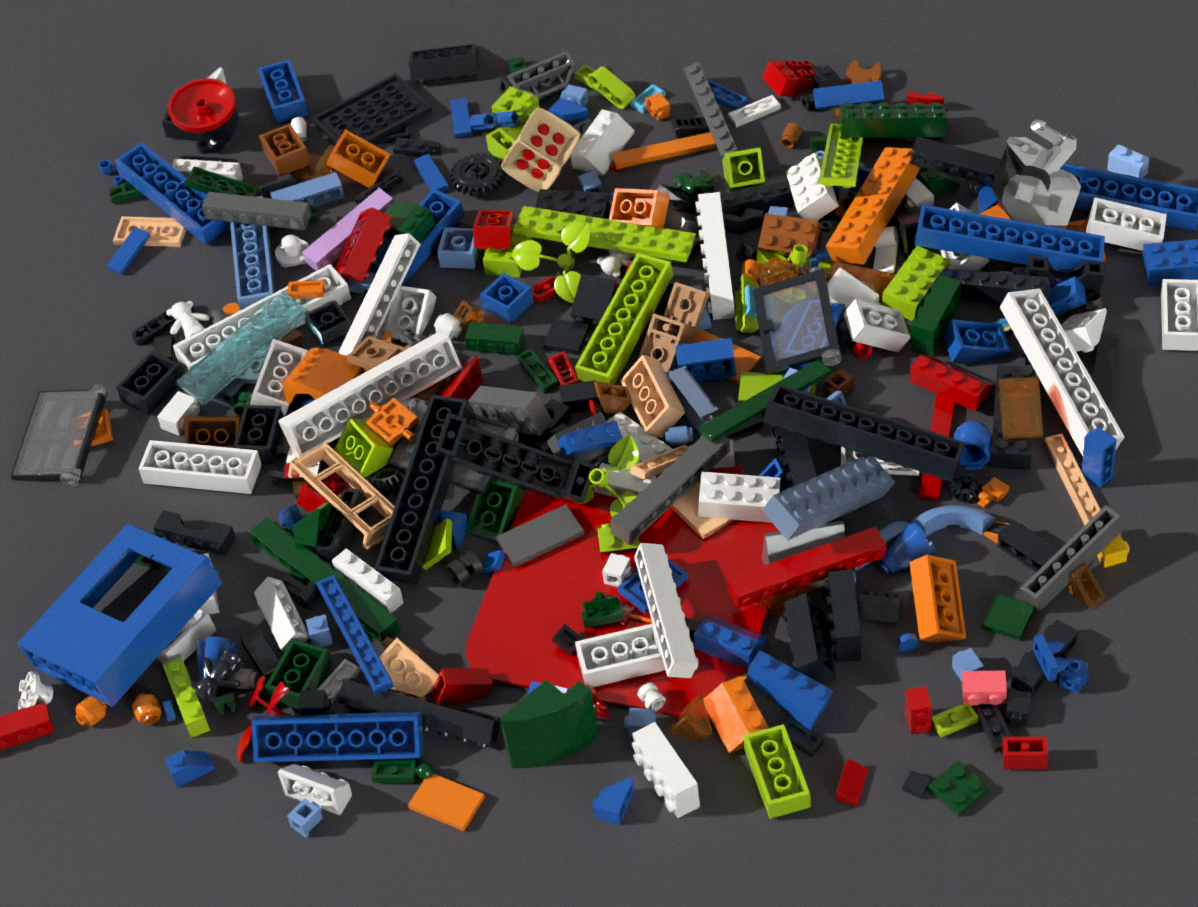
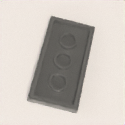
[496,505,584,568]

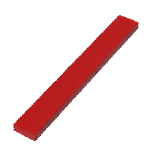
[919,394,955,501]

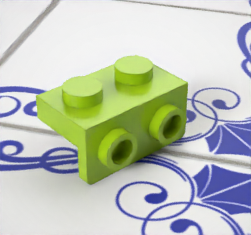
[598,524,639,553]

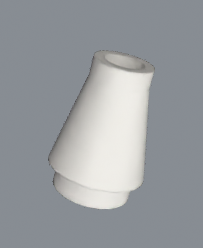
[291,117,307,142]

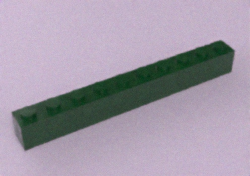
[249,517,400,646]

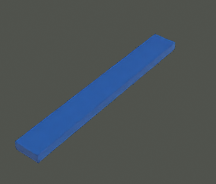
[316,575,394,695]

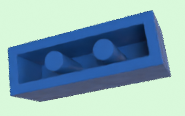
[557,420,623,459]
[1082,427,1117,488]

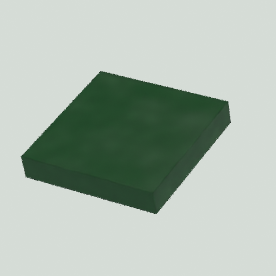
[981,593,1035,641]

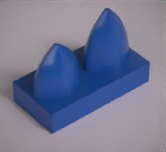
[1032,634,1070,681]

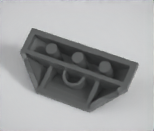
[507,51,575,99]

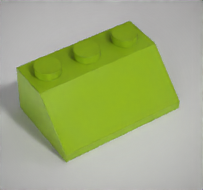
[334,417,394,478]

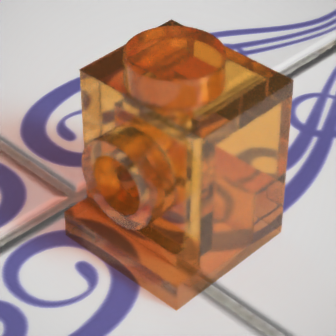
[453,300,484,325]

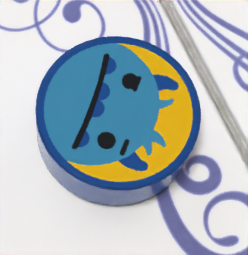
[994,318,1012,336]

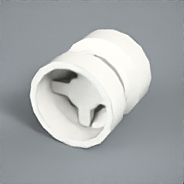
[637,682,666,711]

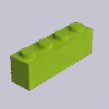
[162,657,210,738]

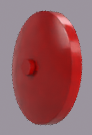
[168,78,236,133]

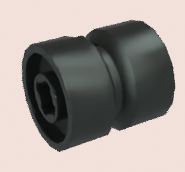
[446,551,484,587]

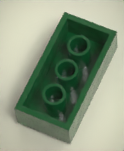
[910,275,961,357]

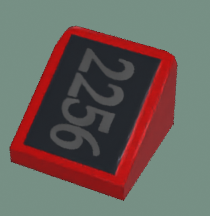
[589,400,607,421]

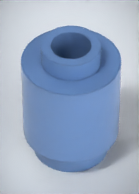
[665,426,693,446]

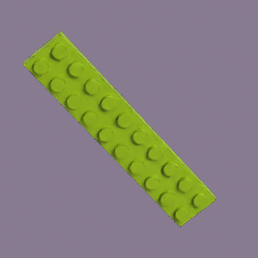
[513,206,696,262]

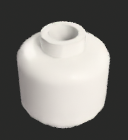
[434,313,462,340]

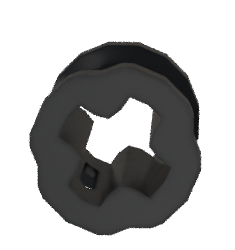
[800,93,815,110]

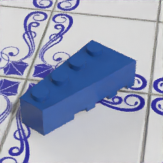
[746,650,833,731]

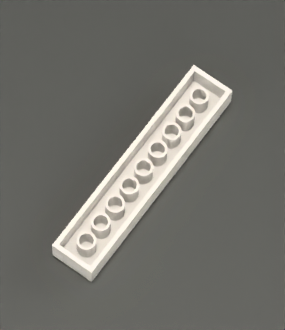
[173,264,351,381]
[1000,289,1124,456]
[278,331,462,458]

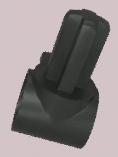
[1068,290,1105,316]

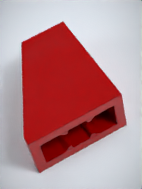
[431,668,493,706]

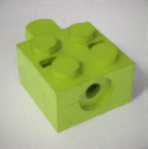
[491,86,540,127]

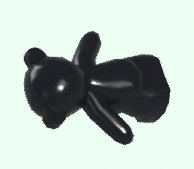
[191,648,245,703]

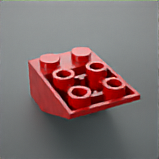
[762,60,817,97]

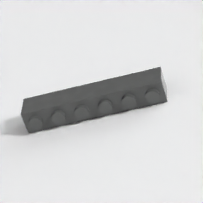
[202,192,311,230]
[1021,505,1125,611]

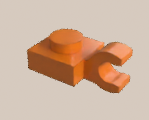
[978,477,1010,508]

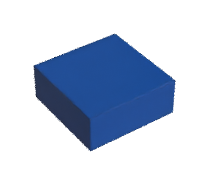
[483,550,506,574]

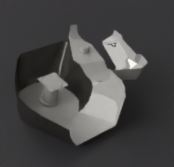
[992,119,1081,229]

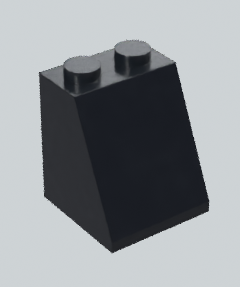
[893,206,941,259]
[570,274,619,327]

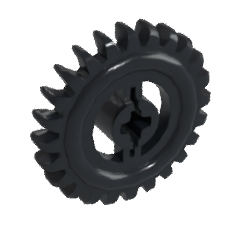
[449,153,506,197]

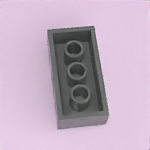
[468,386,552,436]

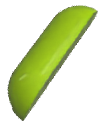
[735,274,760,333]

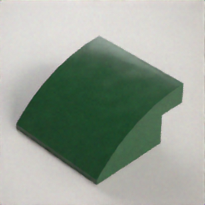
[500,679,599,768]

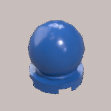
[953,420,992,471]

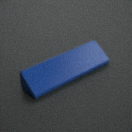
[813,81,884,110]

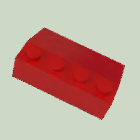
[335,207,391,283]

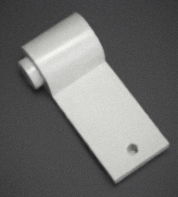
[873,226,899,276]

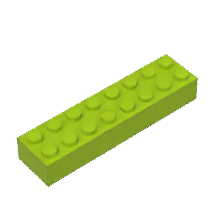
[575,253,673,385]

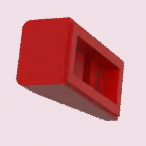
[548,351,580,386]

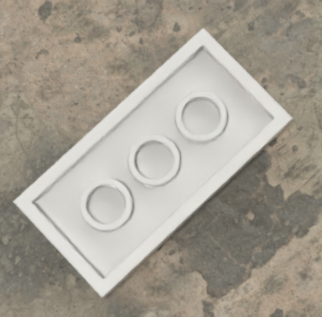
[607,411,672,463]

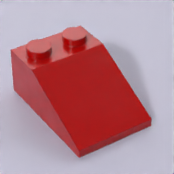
[473,210,514,250]
[297,467,353,515]

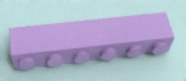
[302,188,395,271]

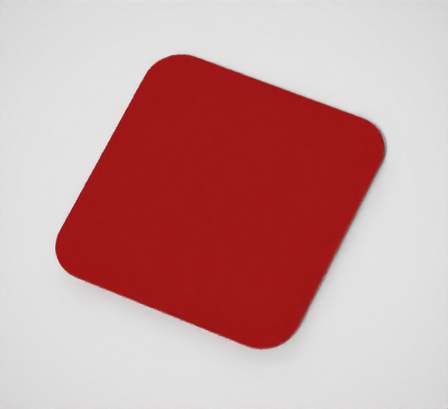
[466,466,779,720]

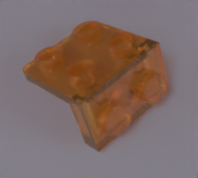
[295,145,335,181]

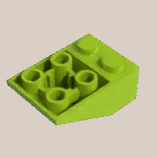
[486,125,525,161]

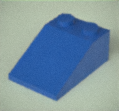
[942,319,1011,364]

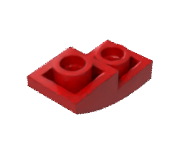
[907,91,944,105]

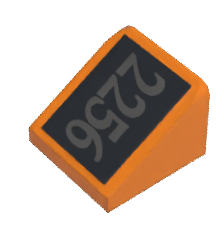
[983,521,1009,544]

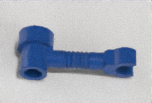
[809,248,832,270]

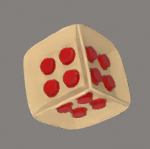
[501,108,580,192]

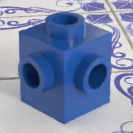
[1057,656,1090,694]

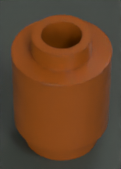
[781,123,803,149]

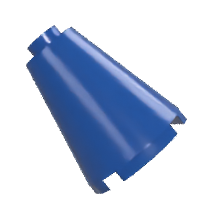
[879,522,937,575]
[196,636,237,692]

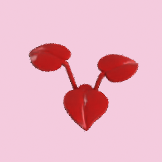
[237,675,290,763]

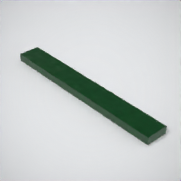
[700,359,831,442]

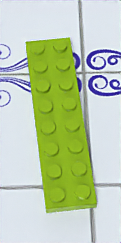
[819,124,864,188]

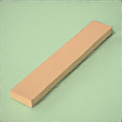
[1044,433,1101,525]

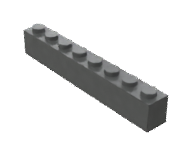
[683,62,738,159]
[610,434,730,545]

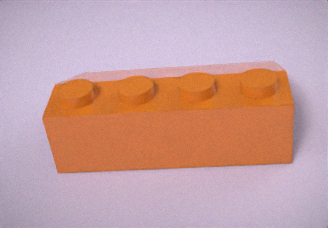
[282,347,364,404]

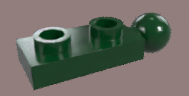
[372,760,434,783]

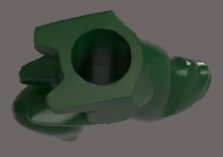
[674,169,713,199]

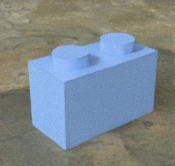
[1107,144,1149,178]

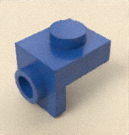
[278,504,302,530]

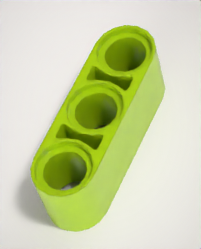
[588,66,635,109]

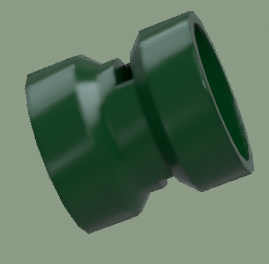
[234,392,252,416]

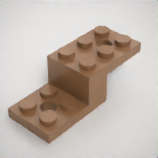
[638,282,709,371]
[347,336,447,403]

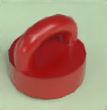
[852,342,873,360]

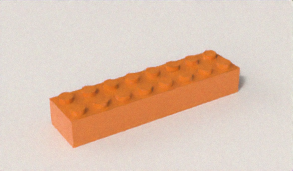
[826,147,921,264]

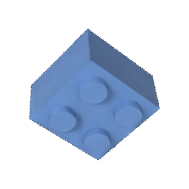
[437,227,480,269]

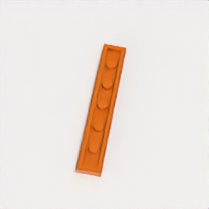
[612,132,716,169]

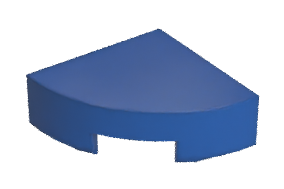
[163,696,176,722]

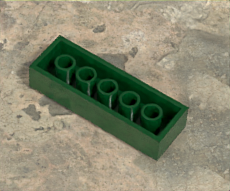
[838,103,947,137]

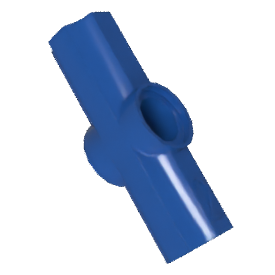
[469,111,519,130]

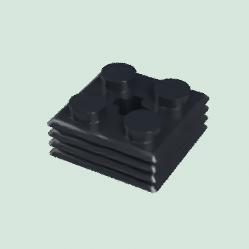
[304,301,352,344]

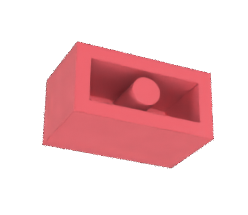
[962,671,1007,705]

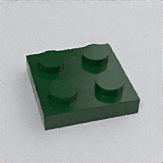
[928,761,990,817]

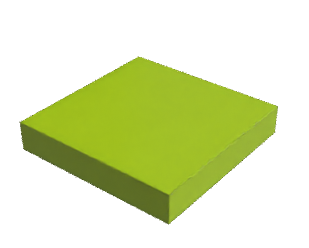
[423,518,452,570]

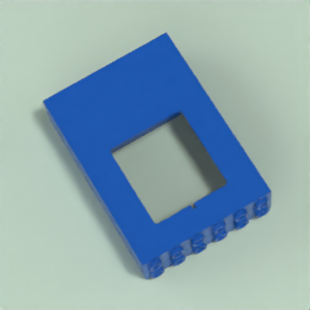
[17,523,222,707]

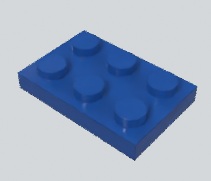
[617,559,689,614]

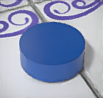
[897,633,919,652]

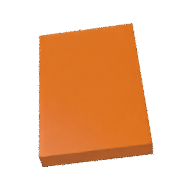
[408,774,485,831]

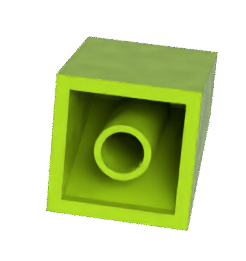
[722,147,765,188]

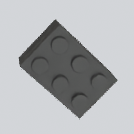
[547,412,613,463]

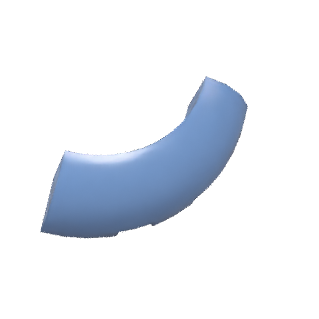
[911,505,996,537]

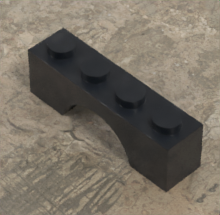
[1025,256,1105,291]
[153,510,236,556]

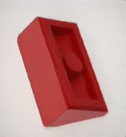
[836,758,868,806]

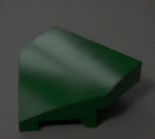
[582,591,624,628]

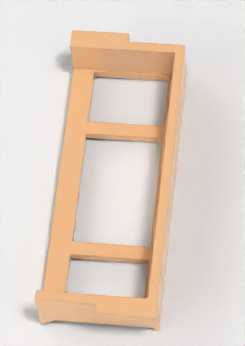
[288,442,395,551]

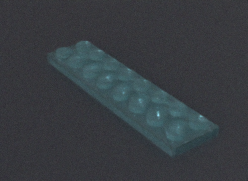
[177,291,309,406]

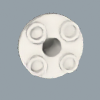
[275,235,309,268]
[18,671,53,710]

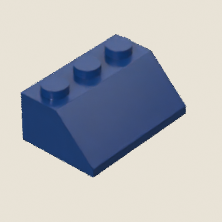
[694,616,768,670]

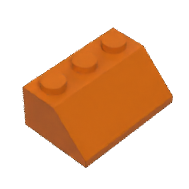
[702,676,769,754]

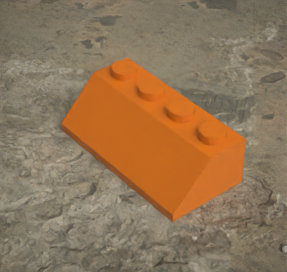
[910,555,966,643]

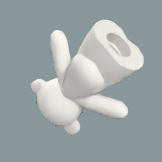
[597,250,637,278]
[166,301,210,339]

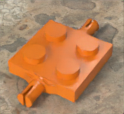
[366,397,419,446]

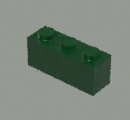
[465,322,525,355]

